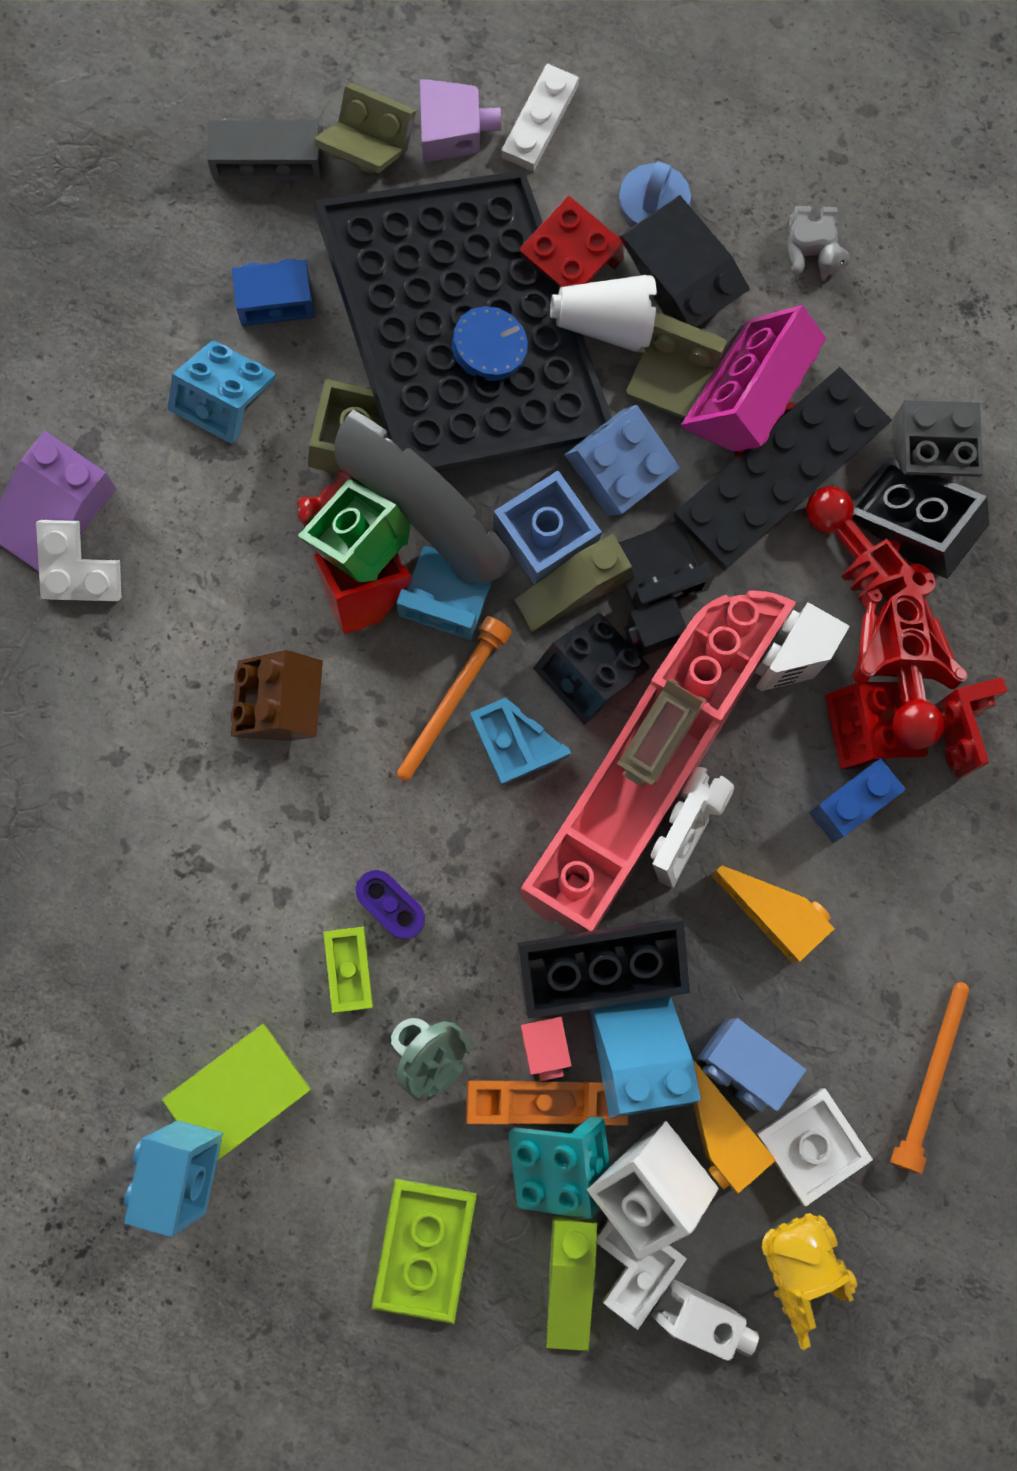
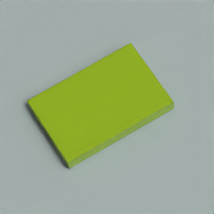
[162,1024,312,1162]
[371,1179,477,1324]

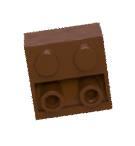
[231,650,323,741]

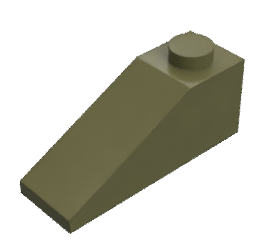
[514,534,634,634]

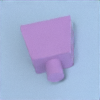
[420,79,501,162]

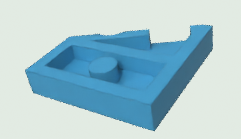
[470,697,571,786]

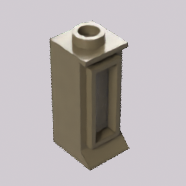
[617,679,707,786]

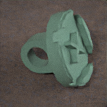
[391,1018,471,1099]

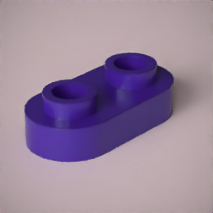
[356,870,425,940]

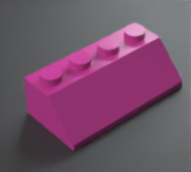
[681,305,827,452]

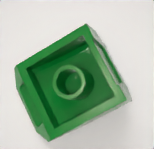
[298,479,411,582]

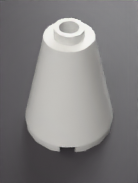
[550,275,656,353]

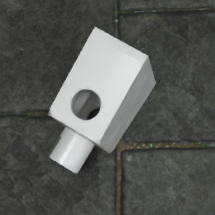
[651,1279,759,1361]

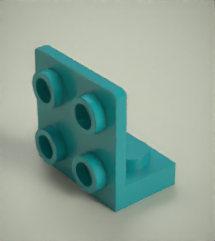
[508,1117,610,1219]

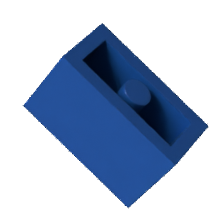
[232,258,315,326]
[809,758,906,843]

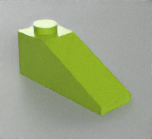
[546,1216,597,1351]

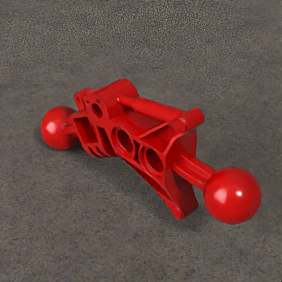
[806,486,967,750]

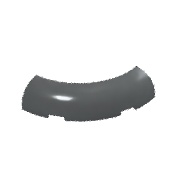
[335,410,516,584]

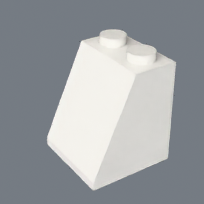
[587,1121,719,1260]

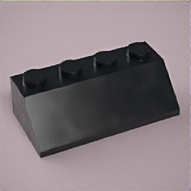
[517,917,690,1019]

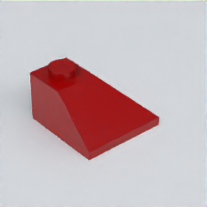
[313,552,412,634]

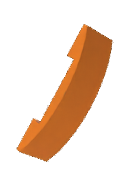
[466,1081,628,1125]

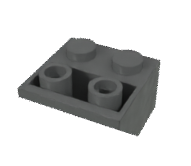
[893,400,983,477]

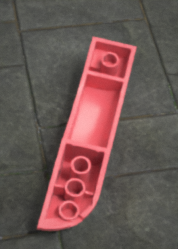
[520,591,796,933]

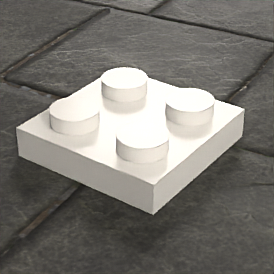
[755,1088,873,1207]

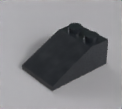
[619,195,750,327]
[852,457,990,579]

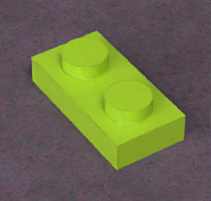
[323,926,374,1014]

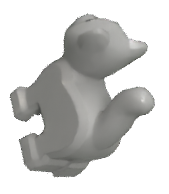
[787,206,850,281]

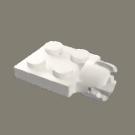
[651,767,734,888]

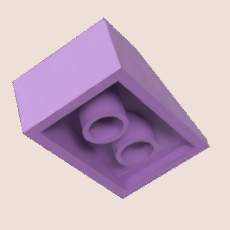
[0,430,116,572]

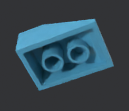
[589,996,701,1119]

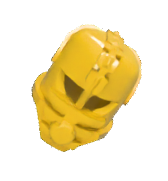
[762,1213,857,1350]

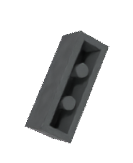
[207,118,322,180]

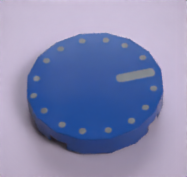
[451,306,528,381]

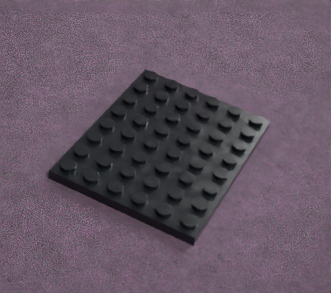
[314,170,612,472]

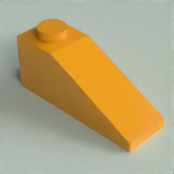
[711,865,835,964]
[692,1061,776,1193]

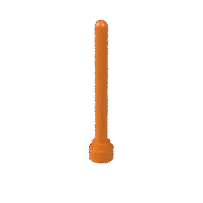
[397,616,513,782]
[890,982,969,1175]

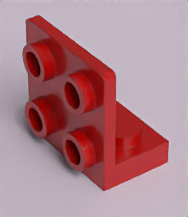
[520,195,624,288]
[935,677,1008,778]
[825,682,928,770]

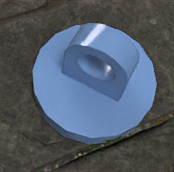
[618,161,691,227]

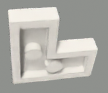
[36,520,122,601]
[596,1219,687,1330]

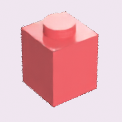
[520,1017,572,1081]

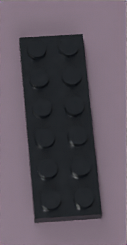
[673,366,892,571]

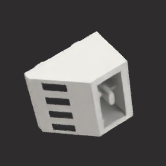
[755,602,850,691]

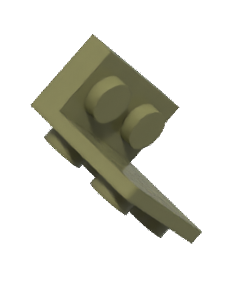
[313,82,416,173]
[626,312,727,419]

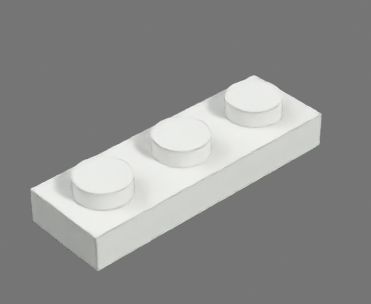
[501,64,579,172]

